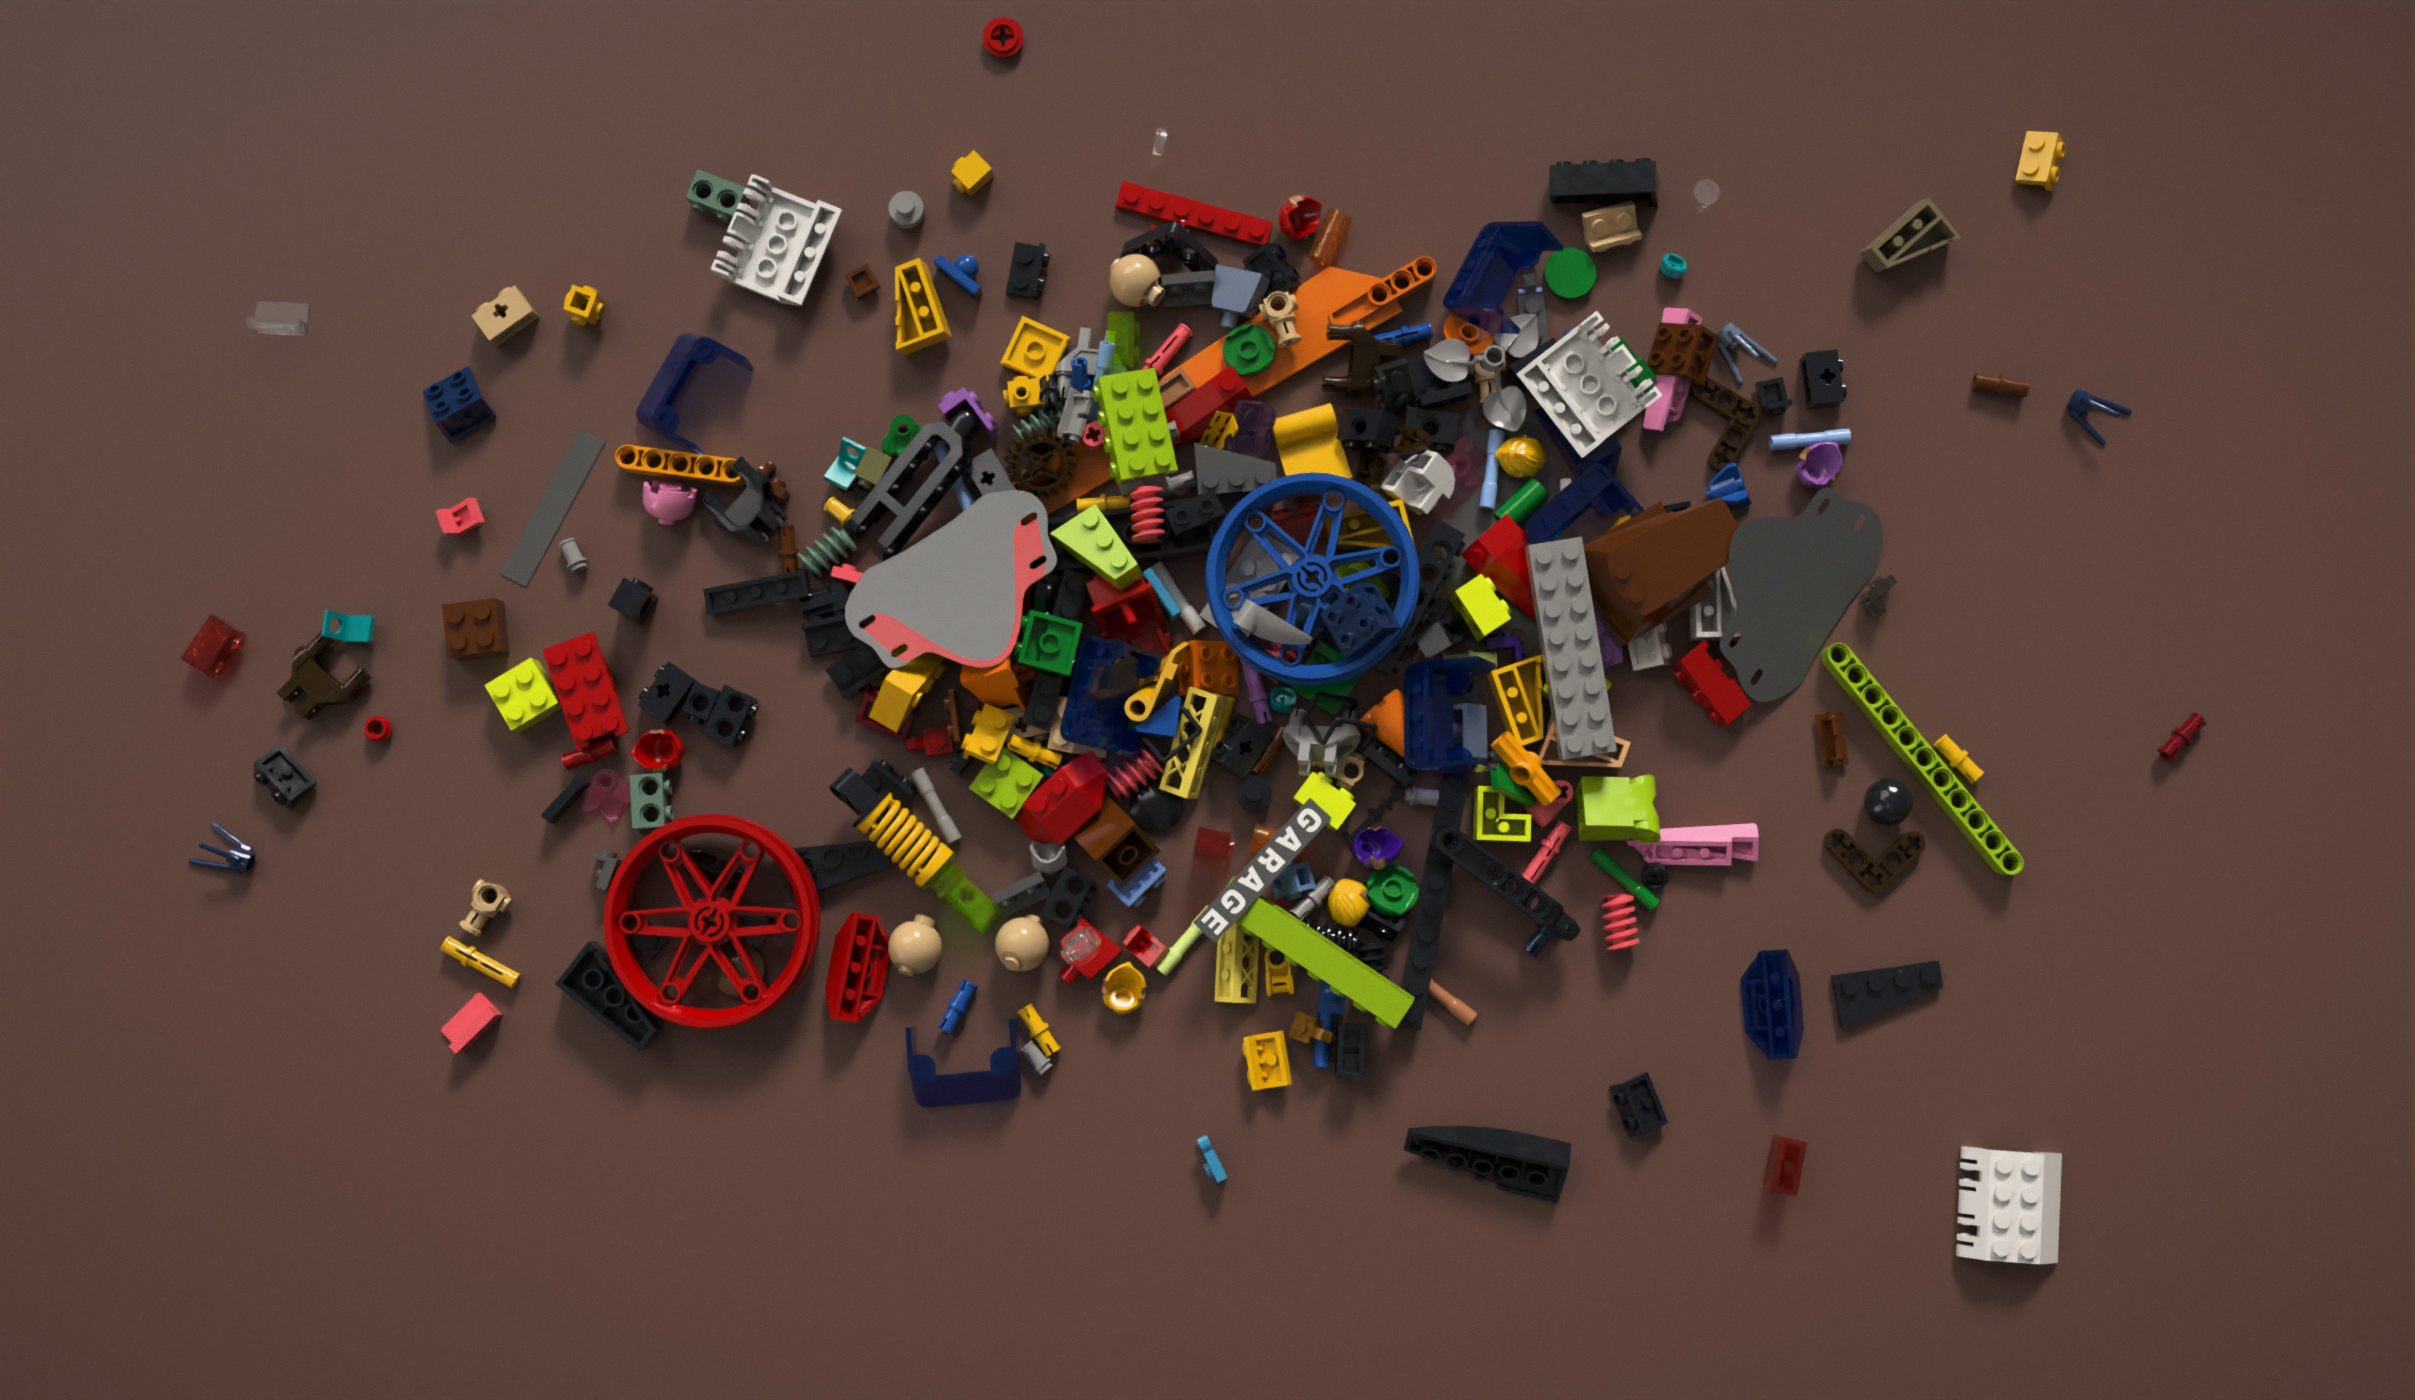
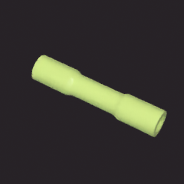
[1156,905,1208,976]

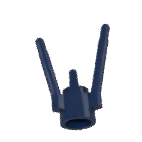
[2066,389,2132,445]
[188,822,256,874]

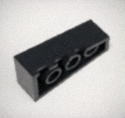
[1549,158,1659,207]
[555,941,663,1052]

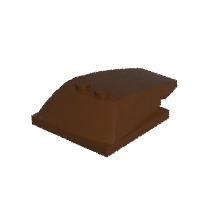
[1583,497,1739,647]

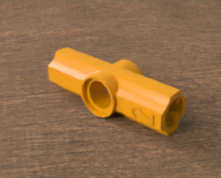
[1490,731,1562,806]

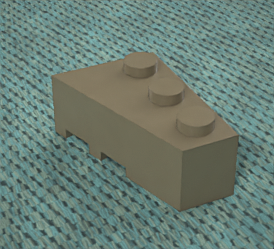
[1860,197,1961,273]

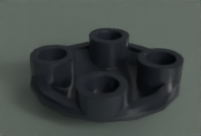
[1130,779,1183,832]

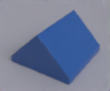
[1130,695,1181,740]

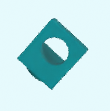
[824,437,867,491]
[321,610,375,643]

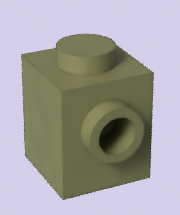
[854,446,894,491]

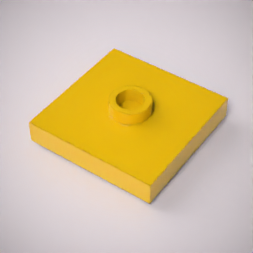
[1000,316,1070,381]

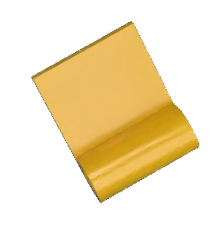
[1269,403,1353,480]
[1124,641,1189,722]

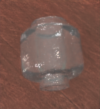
[1060,926,1102,966]

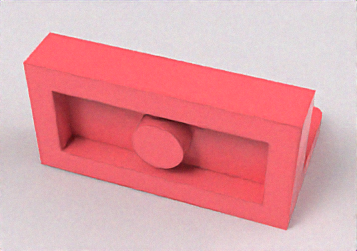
[441,993,503,1054]

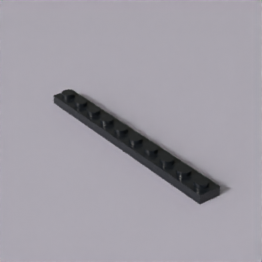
[1398,762,1472,1031]

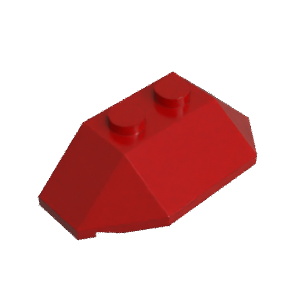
[1015,750,1108,844]
[825,912,890,1023]

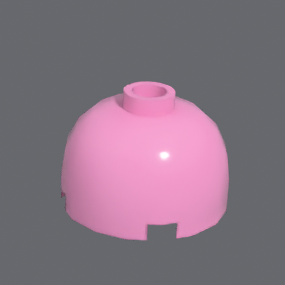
[642,481,697,525]

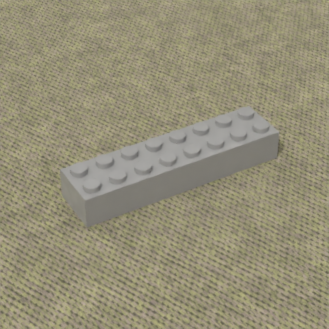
[1525,537,1617,760]

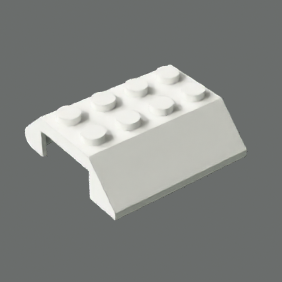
[710,174,843,306]
[1516,311,1662,458]
[1956,1146,2062,1264]

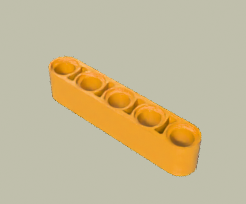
[615,445,745,487]

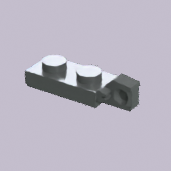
[1516,274,1549,347]

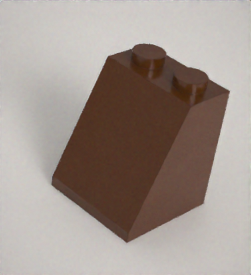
[1072,793,1160,888]

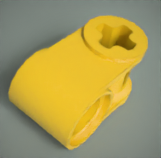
[1264,948,1294,997]

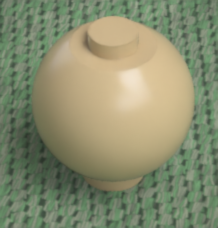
[1109,254,1166,307]
[888,914,942,977]
[995,914,1049,971]

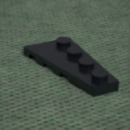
[777,840,892,901]
[1831,961,1943,1029]

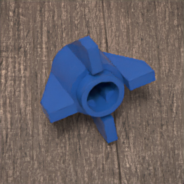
[1705,462,1752,508]

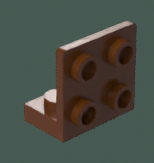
[1647,322,1719,386]
[944,688,985,747]

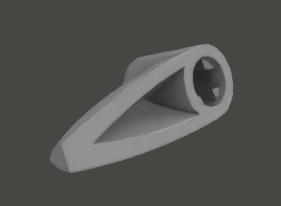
[1233,599,1313,645]

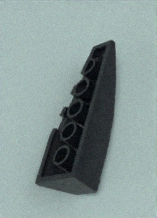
[1403,1126,1571,1203]

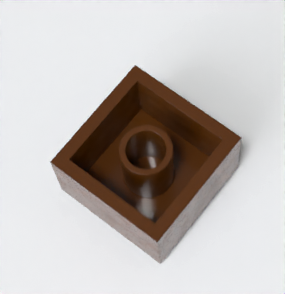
[442,598,509,661]

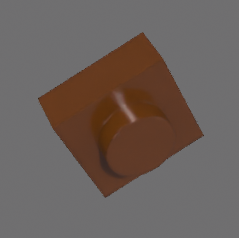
[844,263,881,300]

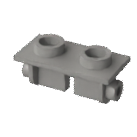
[1057,387,1094,447]

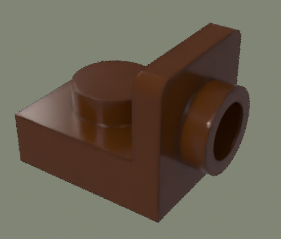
[757,460,790,503]

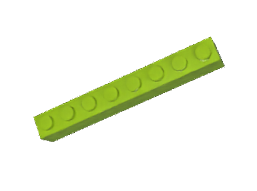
[1226,876,1415,1029]

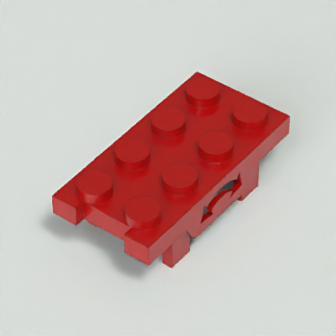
[542,631,630,751]

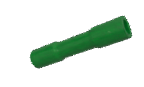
[1589,847,1660,912]

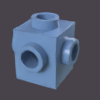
[1271,860,1316,901]

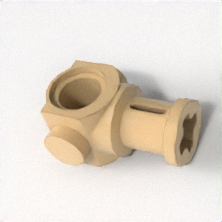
[1259,291,1301,348]
[1467,351,1506,406]
[1311,752,1366,792]
[459,879,513,937]

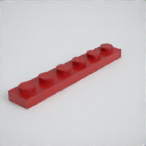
[1116,181,1273,247]

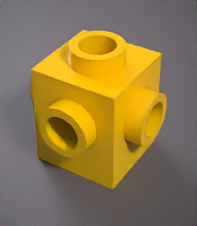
[563,284,605,326]
[1003,376,1043,416]

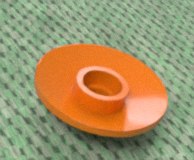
[1443,310,1495,356]

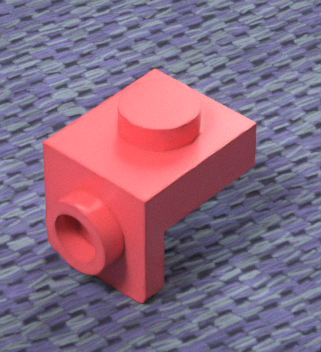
[436,498,485,535]
[831,564,863,585]

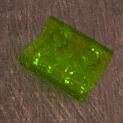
[1107,312,1140,371]

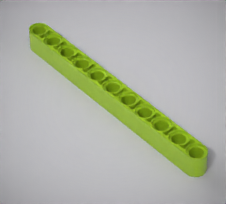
[1821,643,2024,876]

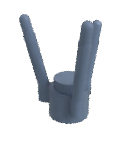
[1716,322,1778,384]

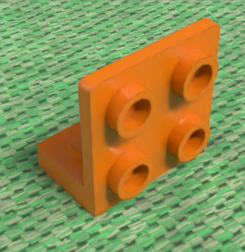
[1176,640,1239,697]

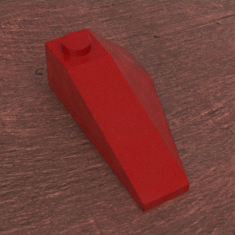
[1165,365,1260,446]
[1460,514,1536,621]

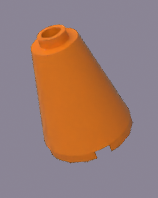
[1359,688,1430,763]

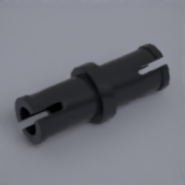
[1039,374,1060,417]

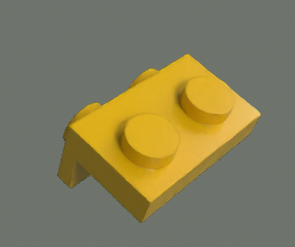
[2015,131,2066,191]
[961,703,1015,765]
[1242,1030,1292,1091]

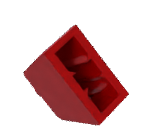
[1059,918,1122,985]

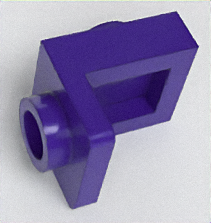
[1484,632,1525,664]

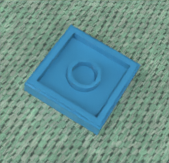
[1143,567,1181,624]

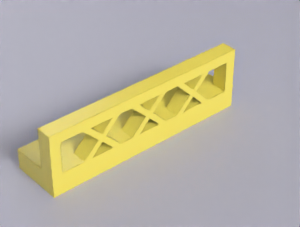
[1159,687,1228,799]
[1214,921,1259,1003]

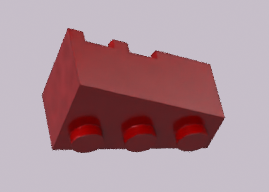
[1670,640,1752,727]

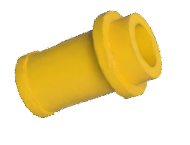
[824,496,856,527]

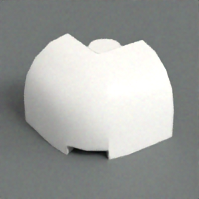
[1380,450,1455,516]

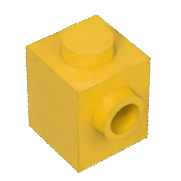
[951,150,994,197]

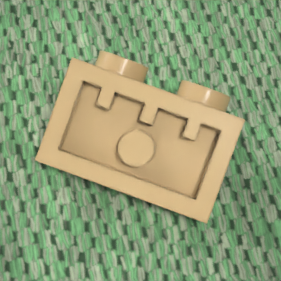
[1582,200,1642,252]

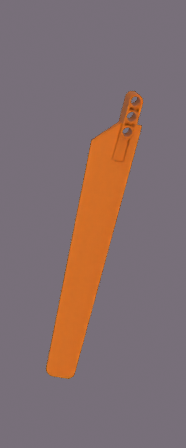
[1012,256,1437,523]

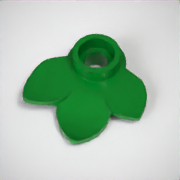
[882,415,923,457]

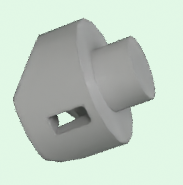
[888,191,926,229]
[1030,840,1068,876]

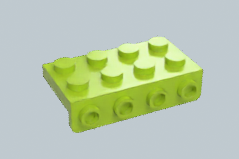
[1092,368,1178,485]

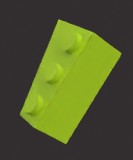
[1050,504,1143,591]

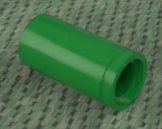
[1493,478,1550,526]

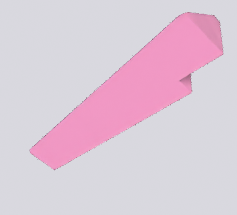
[1643,307,1703,431]
[1627,823,1759,866]

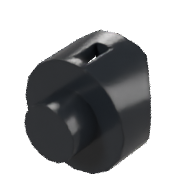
[1236,775,1272,812]

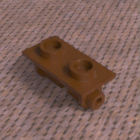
[1815,712,1849,767]

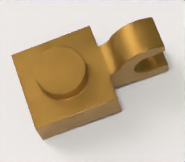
[1288,1011,1334,1046]

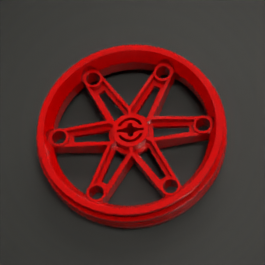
[603,814,821,1030]

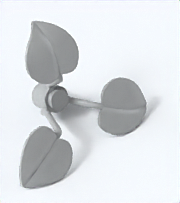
[1423,314,1539,432]

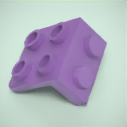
[938,387,999,441]

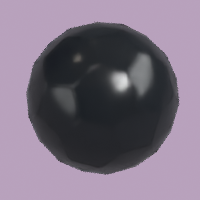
[1864,778,1913,826]

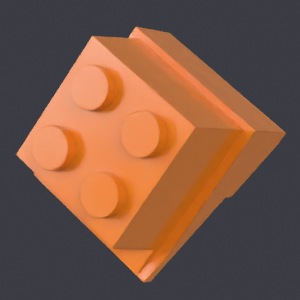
[960,632,1035,713]

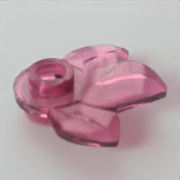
[1446,435,1487,487]
[582,769,631,822]

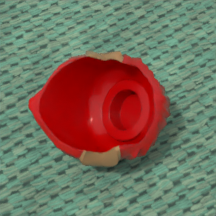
[1278,195,1322,241]
[630,729,685,773]

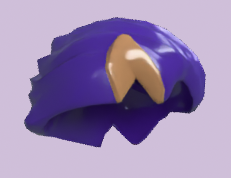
[1350,827,1404,870]

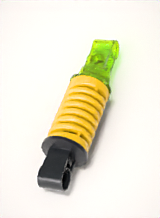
[829,767,1002,933]

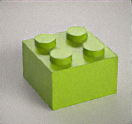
[969,746,1045,821]

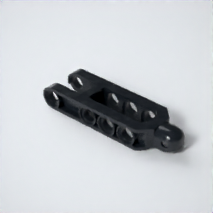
[846,408,980,561]
[1430,825,1580,941]

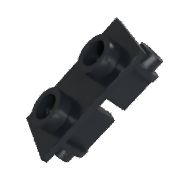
[685,850,742,892]

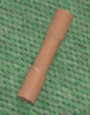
[1428,978,1477,1026]

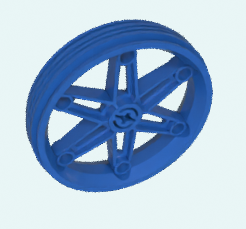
[1205,472,1420,686]

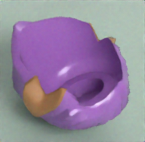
[1796,442,1843,489]

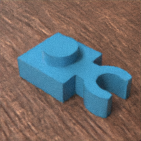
[1197,1134,1227,1183]

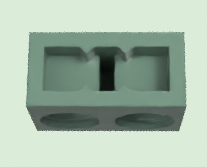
[686,169,749,224]
[630,773,674,830]

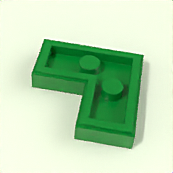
[1490,763,1536,808]

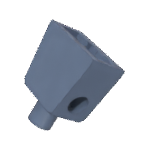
[1211,264,1270,330]

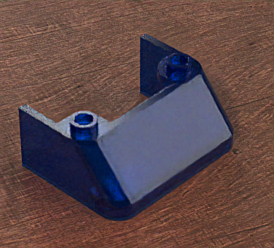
[1443,221,1564,334]
[636,333,753,455]
[1524,464,1644,545]
[1404,656,1497,774]
[905,1018,1022,1107]

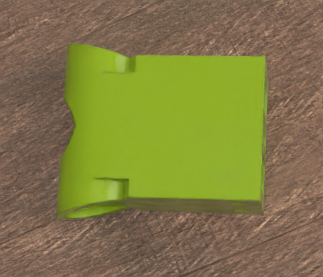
[1575,775,1661,843]

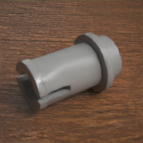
[559,538,588,573]
[1404,785,1439,807]
[1019,1040,1053,1076]

